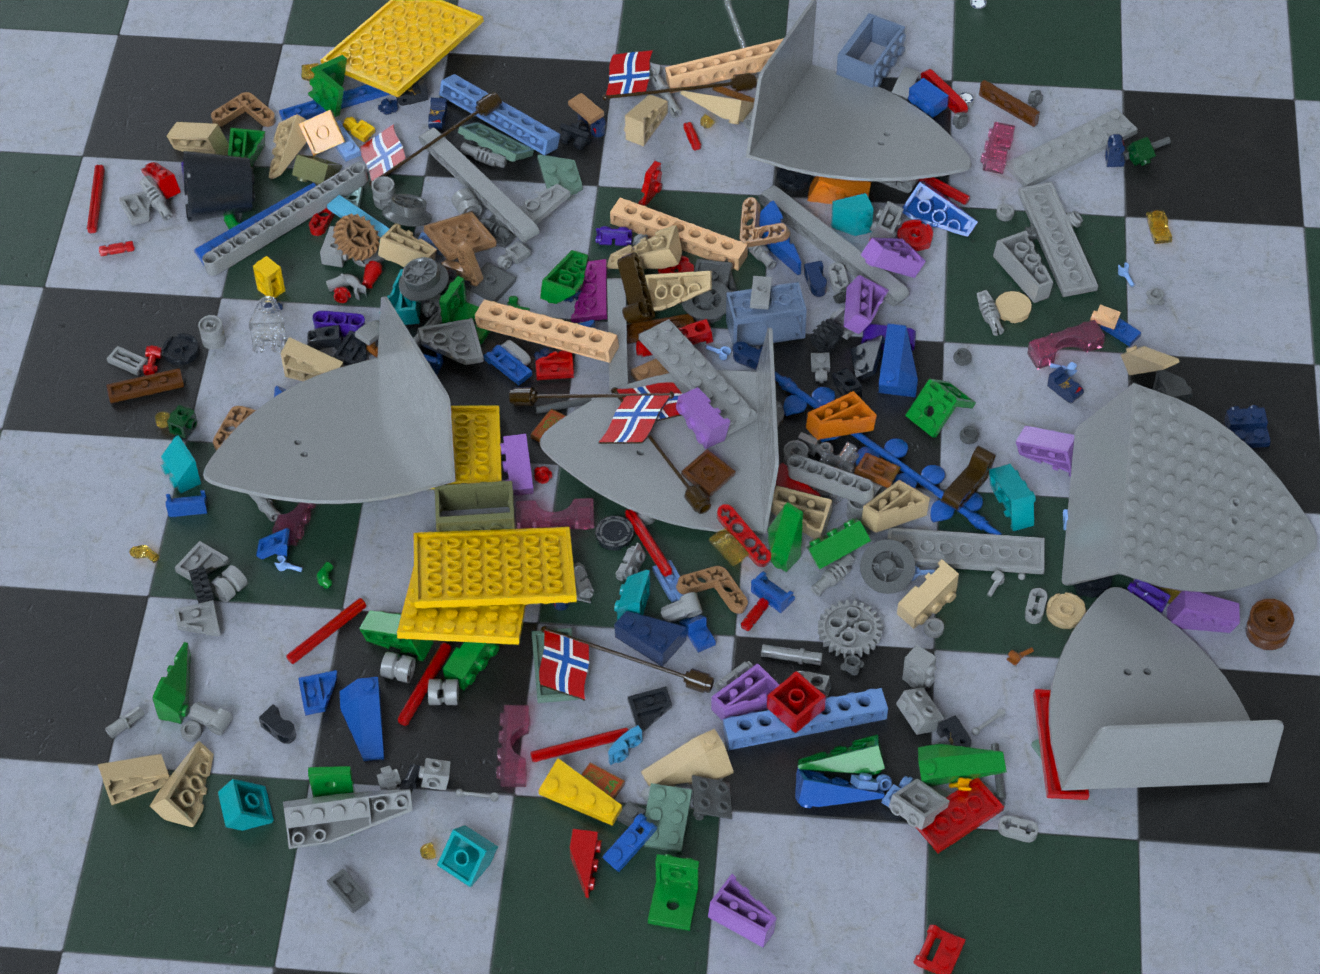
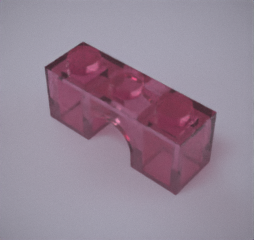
[980,122,1015,174]

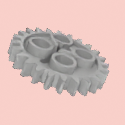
[817,600,882,658]

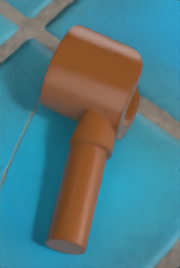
[1006,647,1034,665]

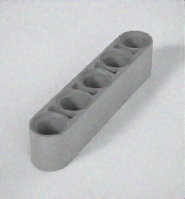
[787,454,874,505]

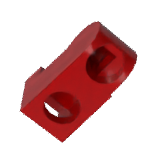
[679,319,713,345]

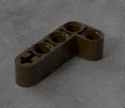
[617,252,655,324]
[941,446,996,511]

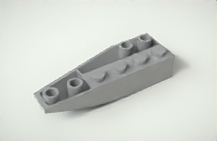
[283,789,413,849]

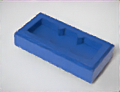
[1100,318,1141,347]

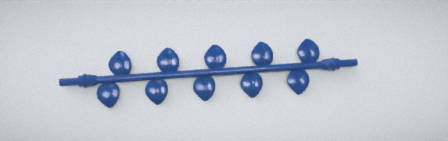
[775,372,1002,535]

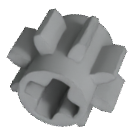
[377,766,401,790]

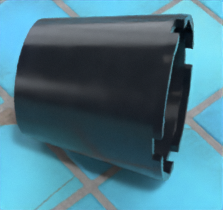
[183,151,255,222]

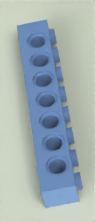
[439,74,560,155]
[723,688,888,750]

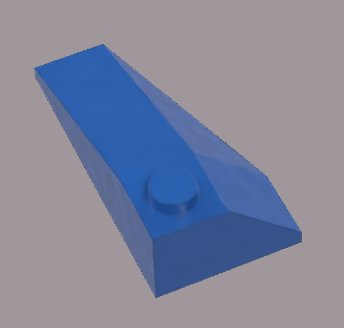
[878,323,918,397]
[340,677,384,761]
[795,768,884,808]

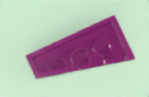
[571,259,608,323]

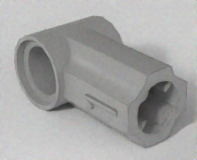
[661,592,703,623]
[189,702,233,735]

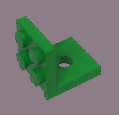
[308,55,347,117]
[439,276,490,344]
[905,379,976,438]
[308,766,356,836]
[648,854,699,931]

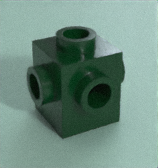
[167,405,198,439]

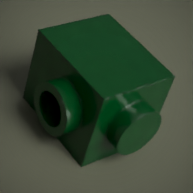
[1126,137,1156,166]

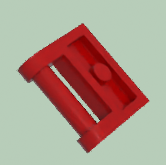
[913,925,966,974]

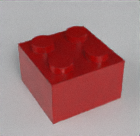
[767,671,826,733]

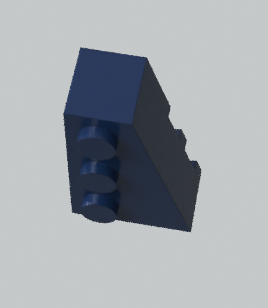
[614,611,686,667]

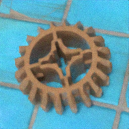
[332,213,380,261]

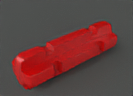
[683,122,701,151]
[99,241,134,256]
[741,598,769,631]

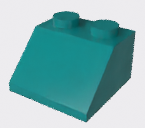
[831,193,874,236]
[160,435,201,494]
[614,570,650,620]
[218,779,274,831]
[437,825,498,887]

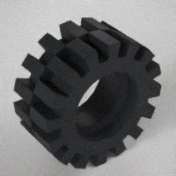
[810,318,844,353]
[189,566,214,604]

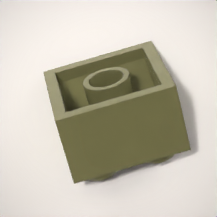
[292,155,342,186]

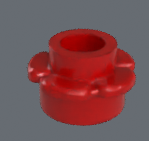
[334,287,351,303]
[534,466,552,484]

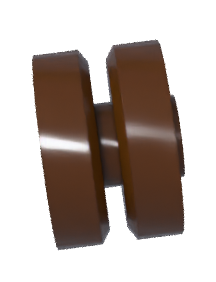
[1245,599,1294,650]

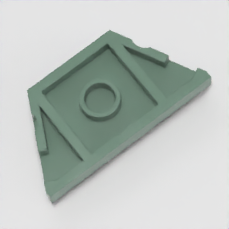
[537,155,583,199]

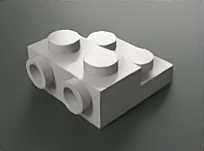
[889,779,950,830]

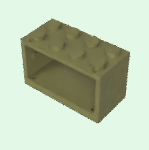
[435,481,516,532]

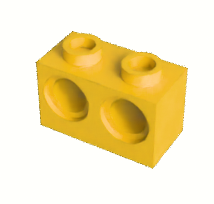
[253,256,285,300]

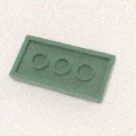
[458,122,534,162]
[532,628,578,703]

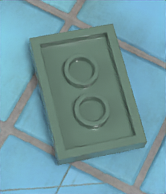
[642,783,692,853]

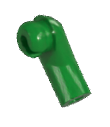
[507,296,530,311]
[316,562,334,589]

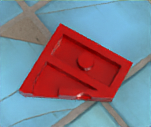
[638,161,663,206]
[536,350,574,380]

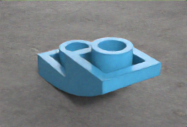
[608,725,642,765]

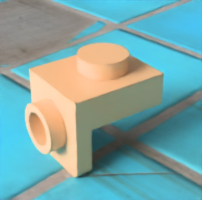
[1090,305,1121,329]

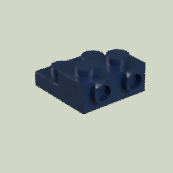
[1224,405,1270,448]

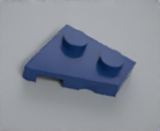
[298,670,338,716]

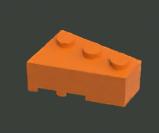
[807,176,871,204]
[806,391,877,440]

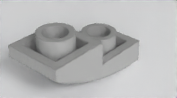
[892,66,920,101]
[355,320,380,345]

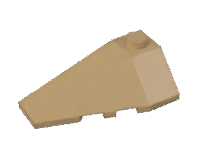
[681,91,754,125]
[269,114,307,179]
[607,225,682,269]
[645,271,712,311]
[1121,345,1179,375]
[641,729,733,787]
[150,741,214,827]

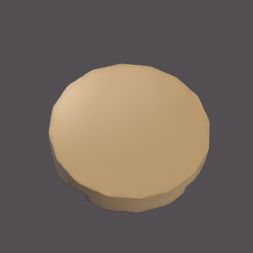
[996,291,1032,323]
[1046,593,1086,629]

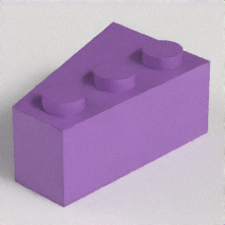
[861,237,926,278]
[844,275,889,334]
[676,387,731,449]
[1016,426,1075,477]
[500,434,534,496]
[1167,591,1240,633]
[711,664,779,721]
[708,874,777,947]

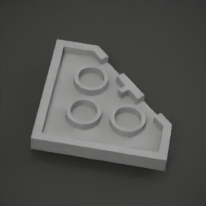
[418,318,484,365]

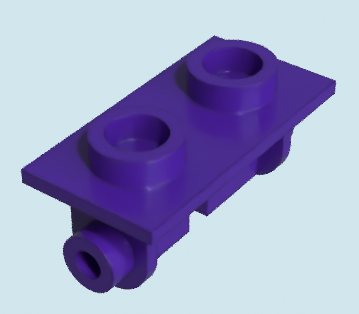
[596,226,632,246]
[1128,579,1171,613]

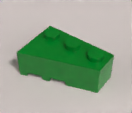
[228,128,266,168]
[806,517,871,569]
[359,610,433,661]
[443,642,499,690]

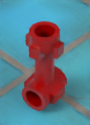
[143,345,162,376]

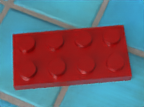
[915,778,1004,853]

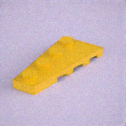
[538,758,622,826]

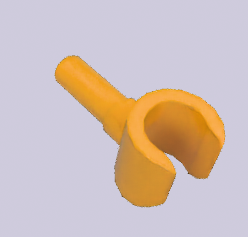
[949,778,972,791]

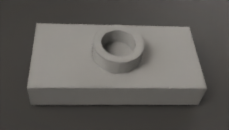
[750,276,772,310]

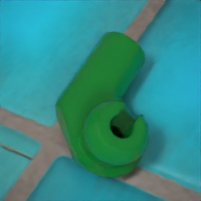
[224,214,240,229]

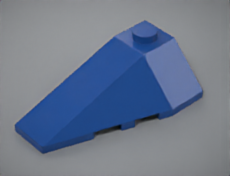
[902,181,978,237]
[759,200,801,275]

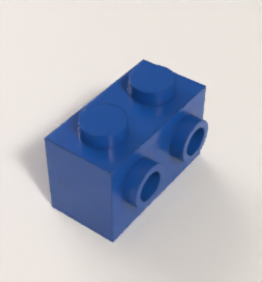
[908,78,949,118]

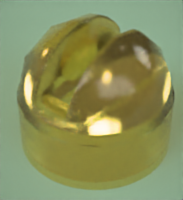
[700,114,715,129]
[155,412,170,428]
[420,842,436,860]

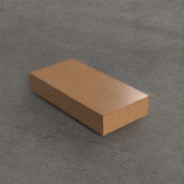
[568,93,604,124]

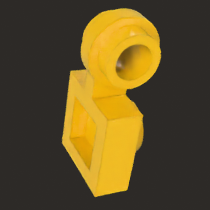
[343,117,375,142]

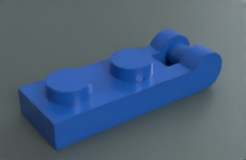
[483,345,532,385]
[602,813,657,872]

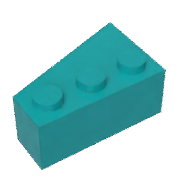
[379,269,422,325]
[989,464,1036,531]

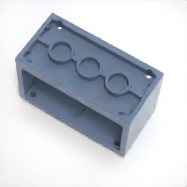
[836,13,906,88]
[726,282,807,346]

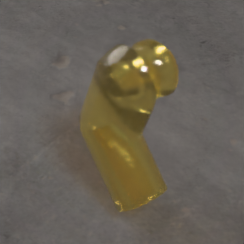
[129,545,160,563]

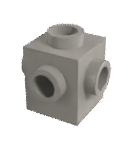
[418,758,450,791]

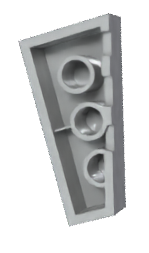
[993,231,1053,303]

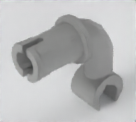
[326,274,367,300]

